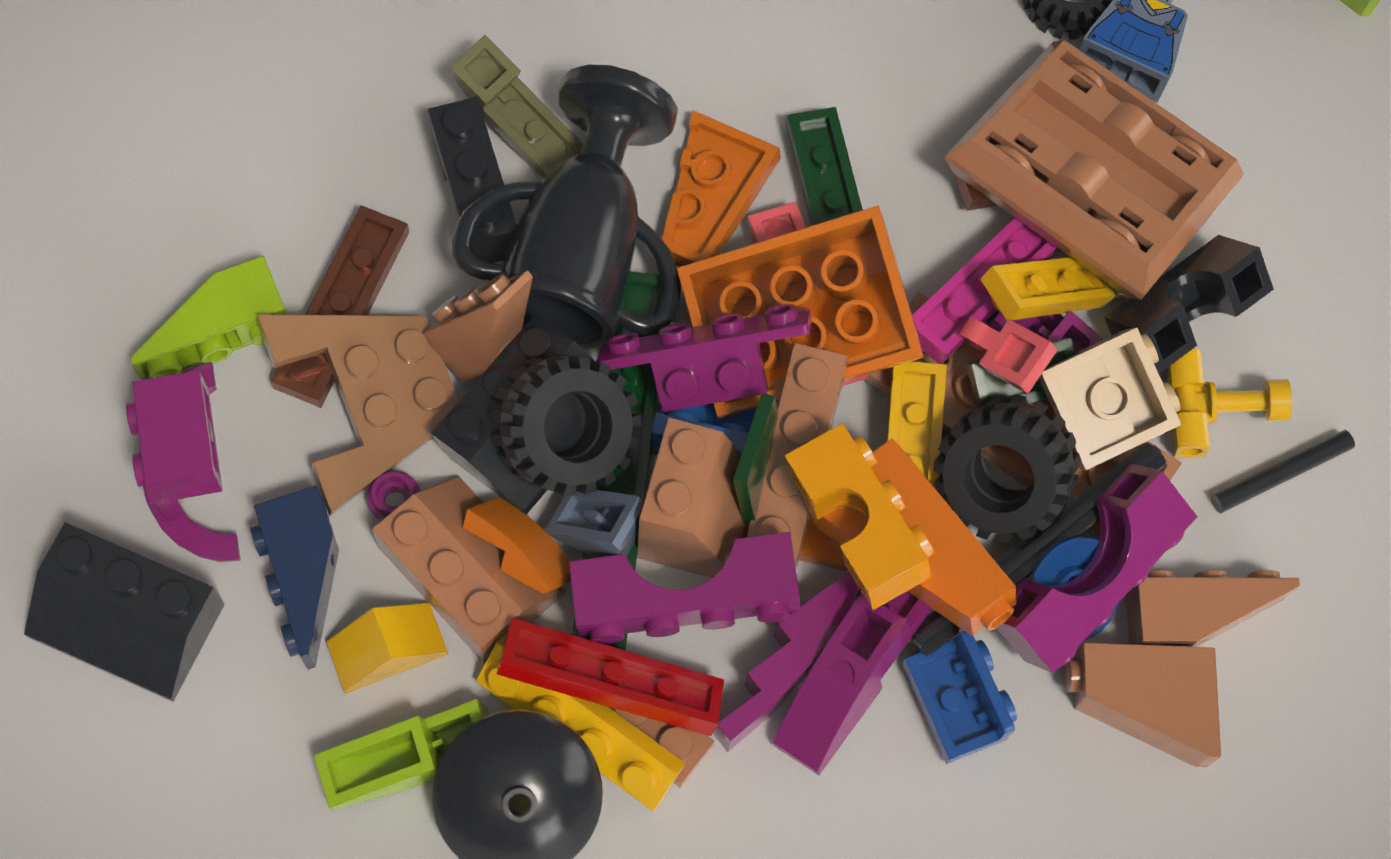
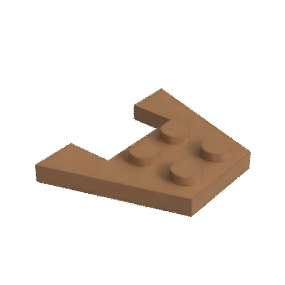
[256,314,459,517]

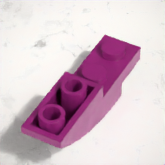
[773,591,932,776]

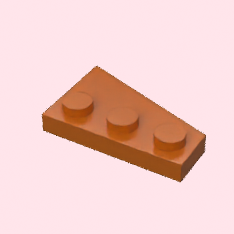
[662,110,781,266]

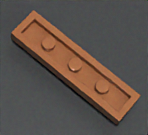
[747,343,849,567]

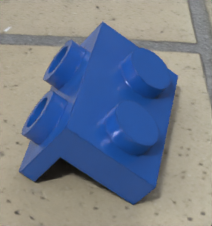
[902,630,1017,764]

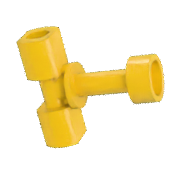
[1167,349,1292,458]

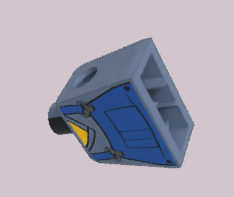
[1079,0,1188,103]

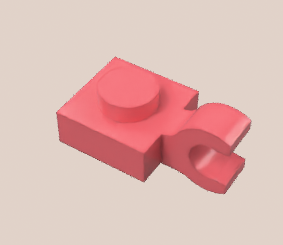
[959,317,1057,394]

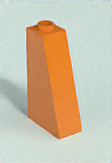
[805,438,1016,636]

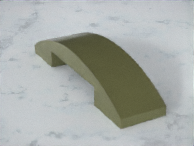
[449,35,583,178]

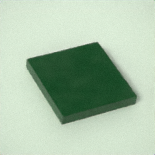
[733,393,779,525]

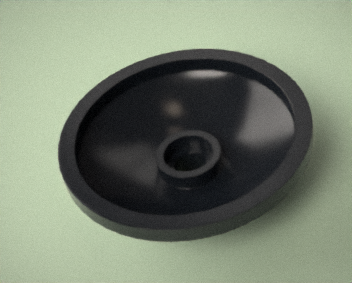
[432,709,603,859]

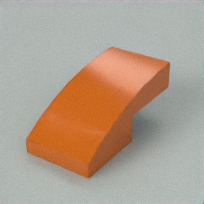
[462,497,571,594]

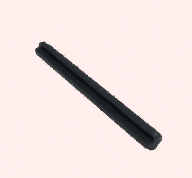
[910,442,1166,656]

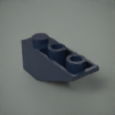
[250,485,339,670]

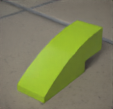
[313,699,490,810]

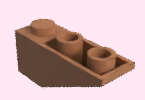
[423,270,533,383]
[1126,570,1300,647]

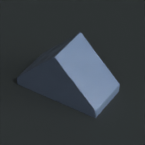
[544,490,644,558]

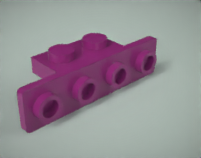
[596,304,811,412]

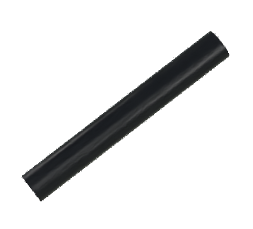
[1211,430,1355,513]

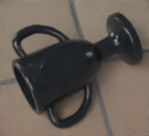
[452,64,681,349]

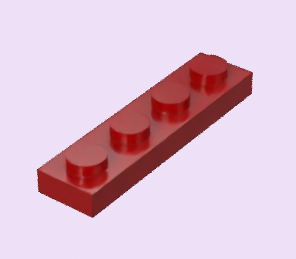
[496,618,725,736]

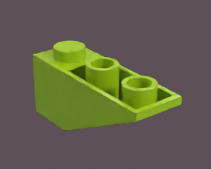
[130,255,287,380]

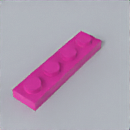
[912,218,1059,364]

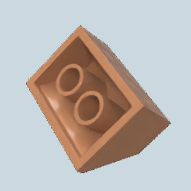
[372,477,566,664]

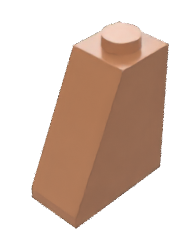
[1065,643,1221,767]

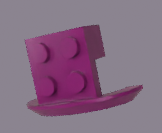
[126,362,241,562]

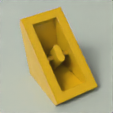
[326,603,449,694]

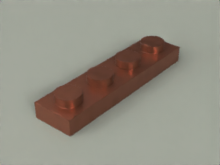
[271,205,409,408]

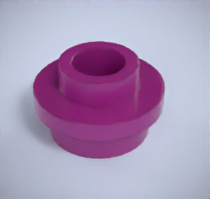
[367,471,420,521]

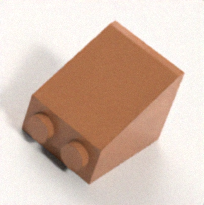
[637,418,749,578]

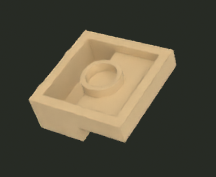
[1039,327,1182,470]

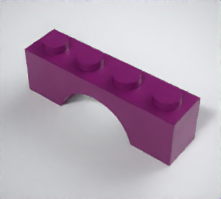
[997,464,1198,674]
[569,532,800,644]

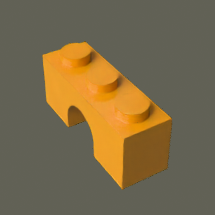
[785,423,934,610]

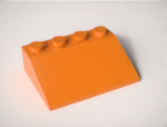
[677,205,924,419]

